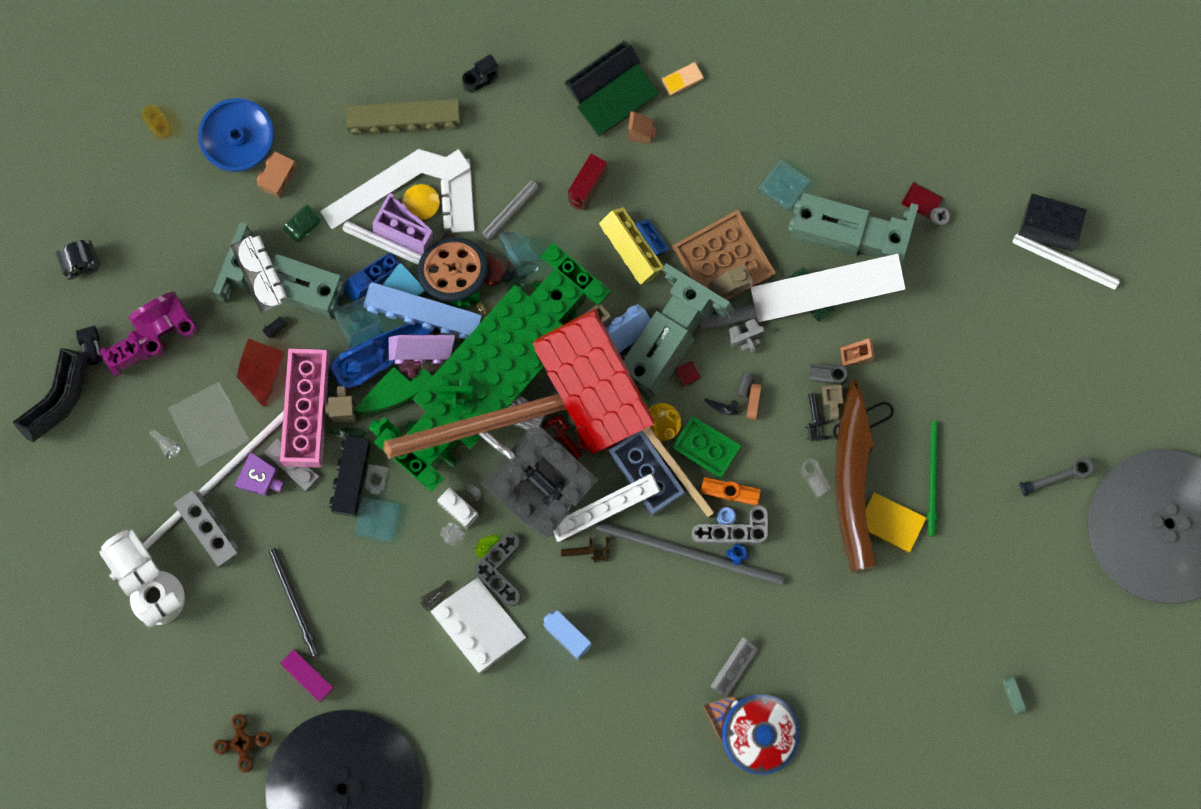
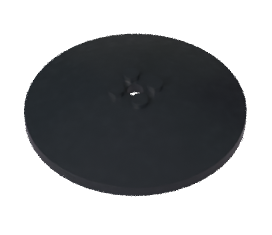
[265,710,424,809]

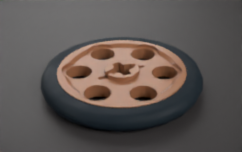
[417,237,489,302]

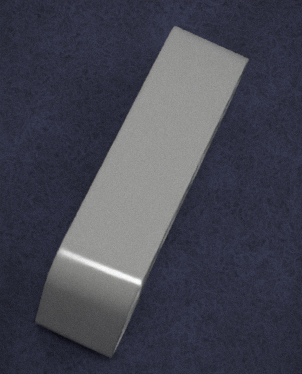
[691,506,768,545]

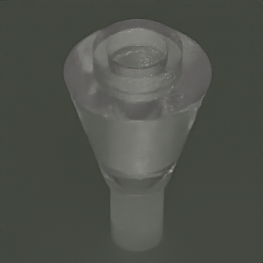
[150,429,181,459]

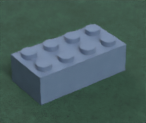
[609,430,685,517]

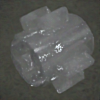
[440,523,464,546]

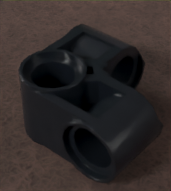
[462,54,499,93]

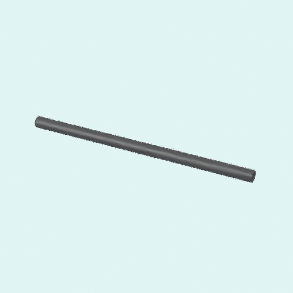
[596,522,784,586]

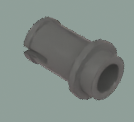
[736,373,755,398]

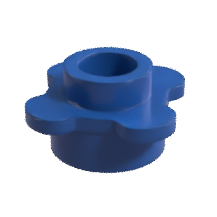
[726,544,749,565]

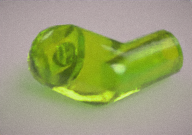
[475,533,499,558]

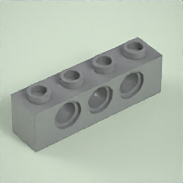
[173,490,239,568]

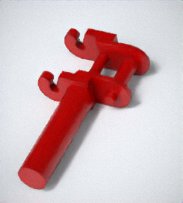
[541,415,583,460]

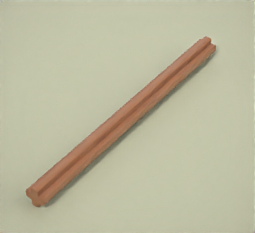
[384,394,566,459]

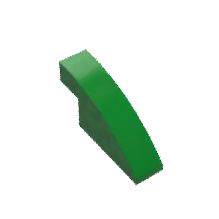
[355,367,432,415]

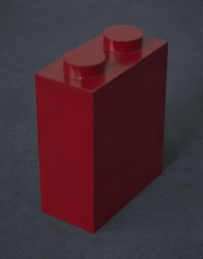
[568,153,608,210]

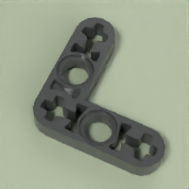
[475,533,520,606]

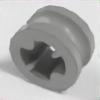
[930,208,950,225]

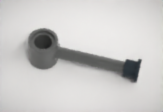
[1019,457,1094,497]

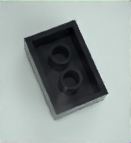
[1018,193,1087,252]

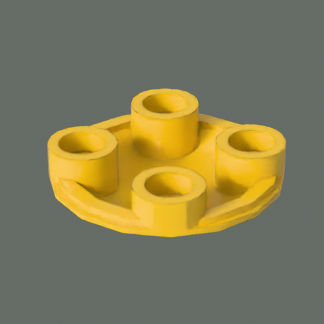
[402,184,440,221]
[649,403,681,441]

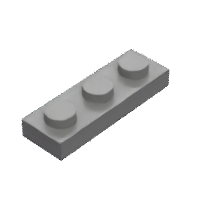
[264,439,320,492]
[710,638,758,698]

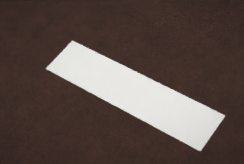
[751,254,905,322]

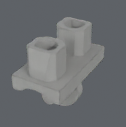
[729,319,764,353]

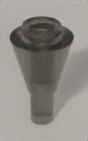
[420,580,452,611]

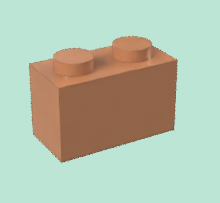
[257,152,297,199]

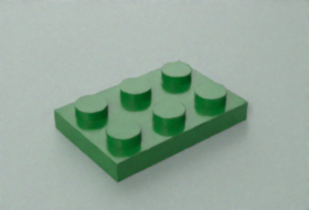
[672,416,741,479]

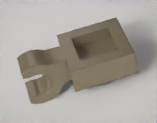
[822,385,843,420]

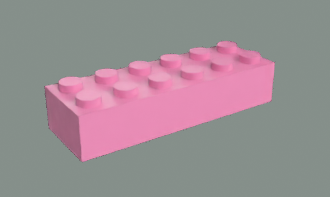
[280,349,330,468]

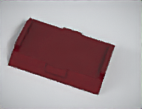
[901,182,943,220]

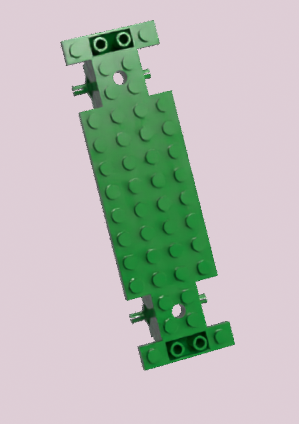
[374,243,611,493]

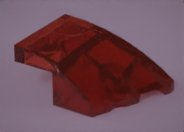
[237,338,285,407]

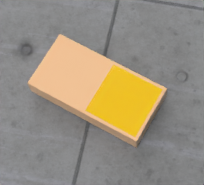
[662,62,704,96]

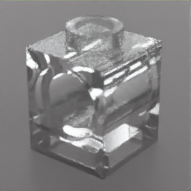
[365,464,390,495]

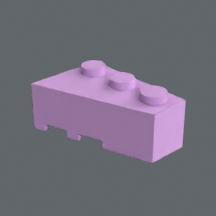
[373,192,432,254]

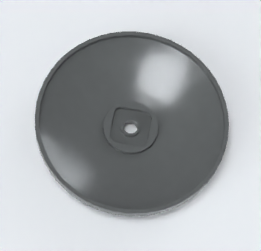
[1087,449,1201,604]

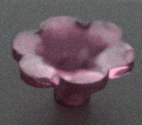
[399,360,422,379]

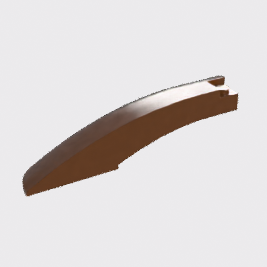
[835,379,876,573]

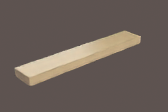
[642,427,714,518]

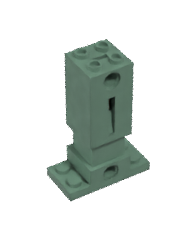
[788,193,919,267]
[213,222,345,320]
[623,263,735,397]

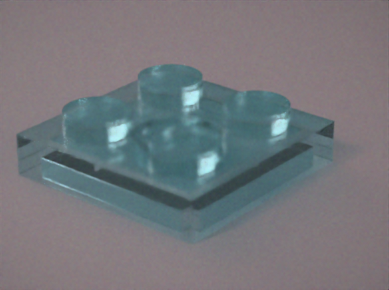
[758,159,811,211]
[354,497,400,543]

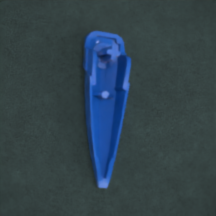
[330,323,435,389]

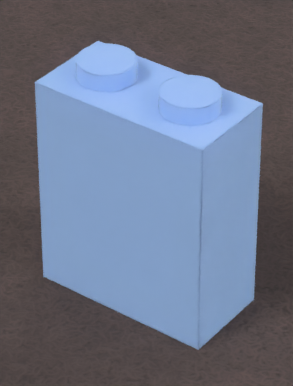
[543,611,592,660]

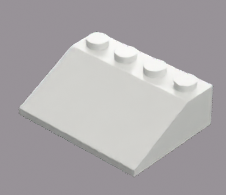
[430,577,526,675]

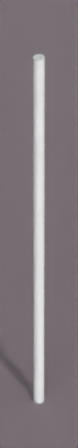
[109,411,284,581]

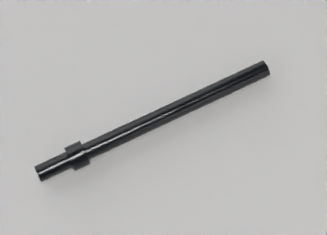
[268,548,319,658]

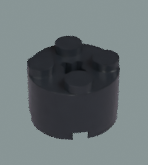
[55,240,100,280]

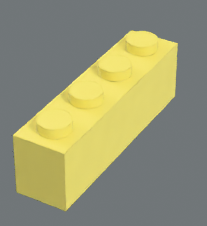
[599,207,664,285]

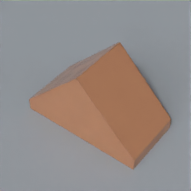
[840,338,874,366]

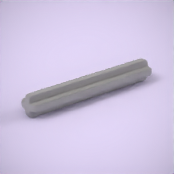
[483,180,538,240]

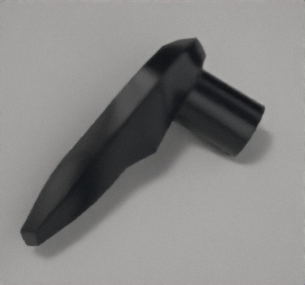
[704,399,739,415]

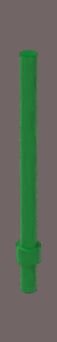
[926,421,938,537]

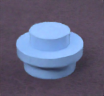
[717,507,736,525]

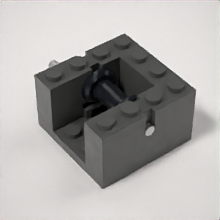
[479,426,598,538]

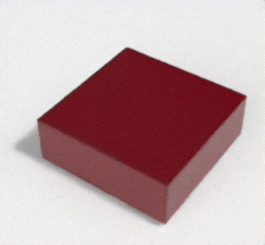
[675,361,701,387]

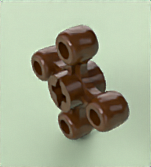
[213,714,272,773]

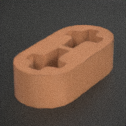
[746,383,761,420]

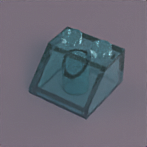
[333,296,385,348]

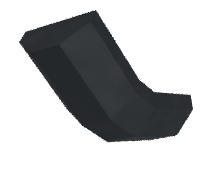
[13,348,89,442]

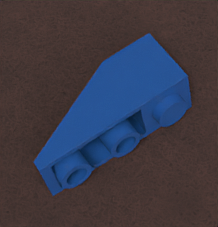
[344,252,399,303]

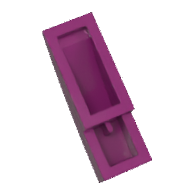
[280,649,334,703]

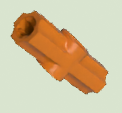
[700,477,761,506]

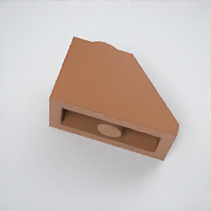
[628,112,656,144]

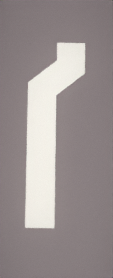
[320,149,470,229]

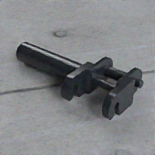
[805,393,832,442]

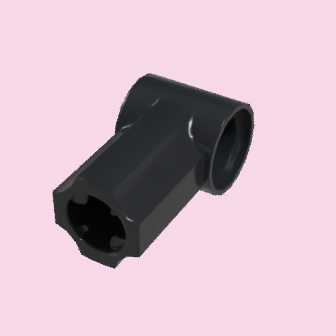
[76,325,103,366]

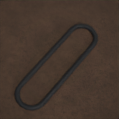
[833,402,894,440]

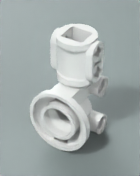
[99,529,185,629]

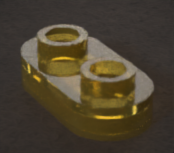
[141,105,172,139]

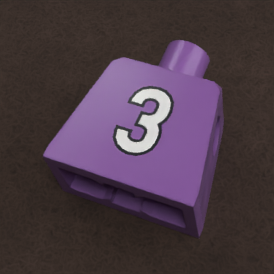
[235,453,285,496]

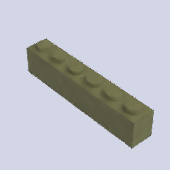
[346,99,460,135]

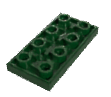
[577,64,659,137]

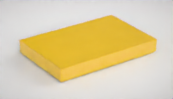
[865,492,926,553]

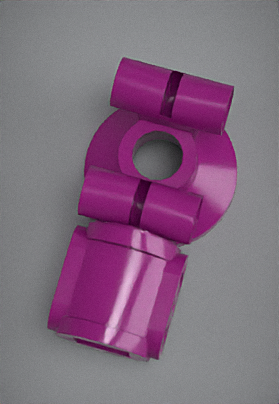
[100,291,199,377]

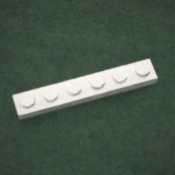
[553,474,661,542]

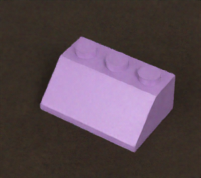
[389,335,454,364]

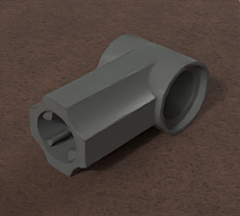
[809,364,847,385]

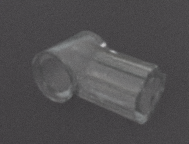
[800,459,831,498]

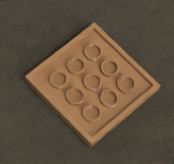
[672,210,776,301]

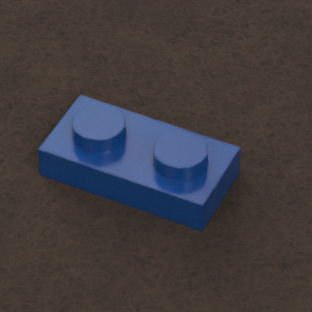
[635,219,669,256]

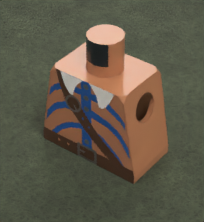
[704,697,737,741]

